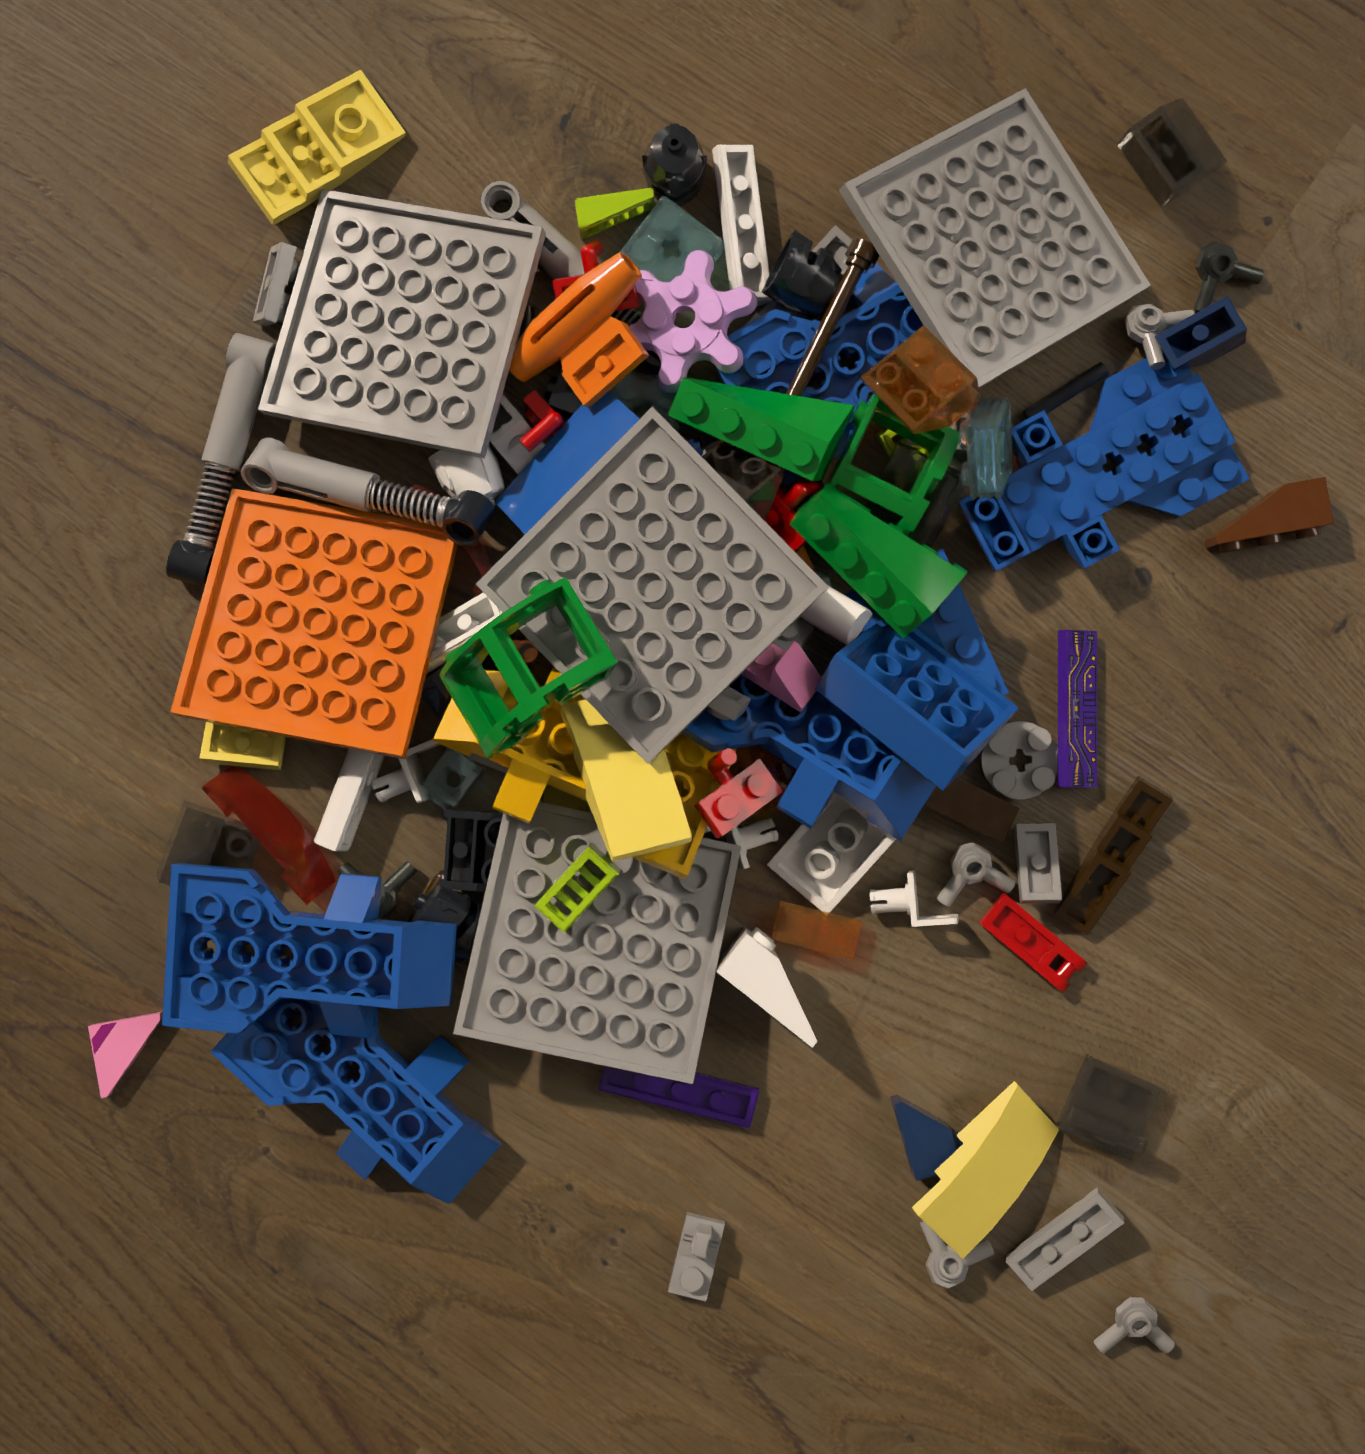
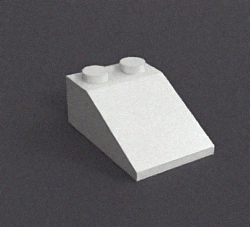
[767,793,896,915]
[716,926,818,1048]

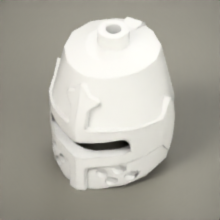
[428,444,505,506]

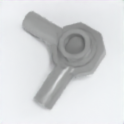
[1124,304,1195,370]
[937,842,1015,907]
[920,1221,994,1289]
[1094,1297,1174,1354]

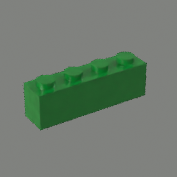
[668,377,855,481]
[790,483,967,638]

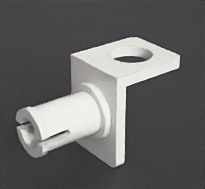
[372,739,441,803]
[704,817,778,869]
[870,870,959,927]

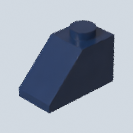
[1155,296,1247,371]
[890,1095,963,1181]

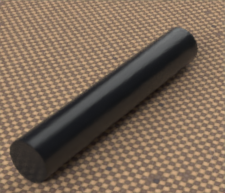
[1023,362,1109,419]

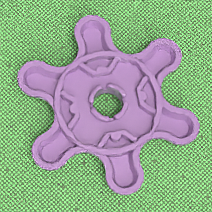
[629,250,757,393]

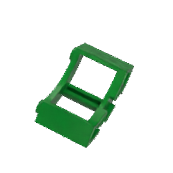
[807,390,962,536]
[439,577,618,759]

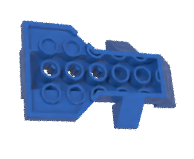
[712,263,952,488]
[957,352,1249,572]
[681,675,936,841]
[162,863,457,1038]
[210,957,502,1205]

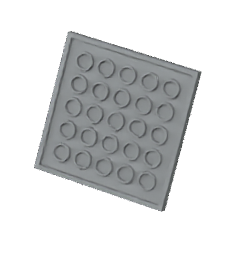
[839,88,1151,395]
[258,189,546,459]
[476,407,829,764]
[453,801,741,1084]

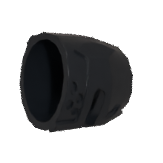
[642,123,707,211]
[762,230,843,318]
[411,885,482,963]

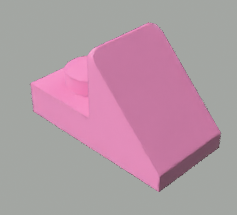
[741,641,821,713]

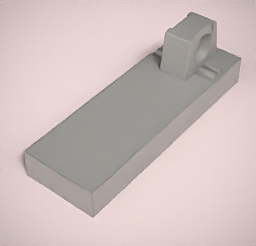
[1006,1187,1124,1291]

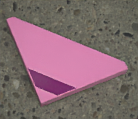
[88,1011,163,1098]

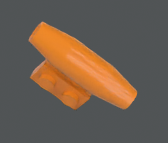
[509,251,649,407]

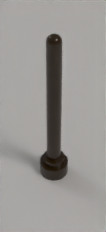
[786,238,880,397]

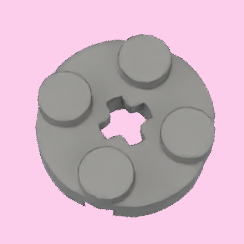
[979,721,1058,799]

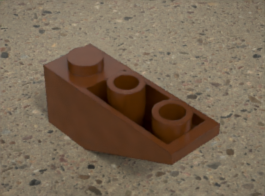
[1204,477,1334,553]

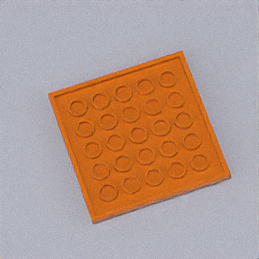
[171,488,458,760]

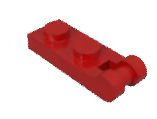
[978,893,1088,993]

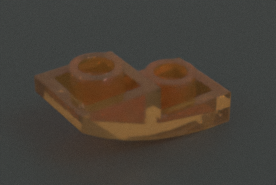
[771,901,862,959]

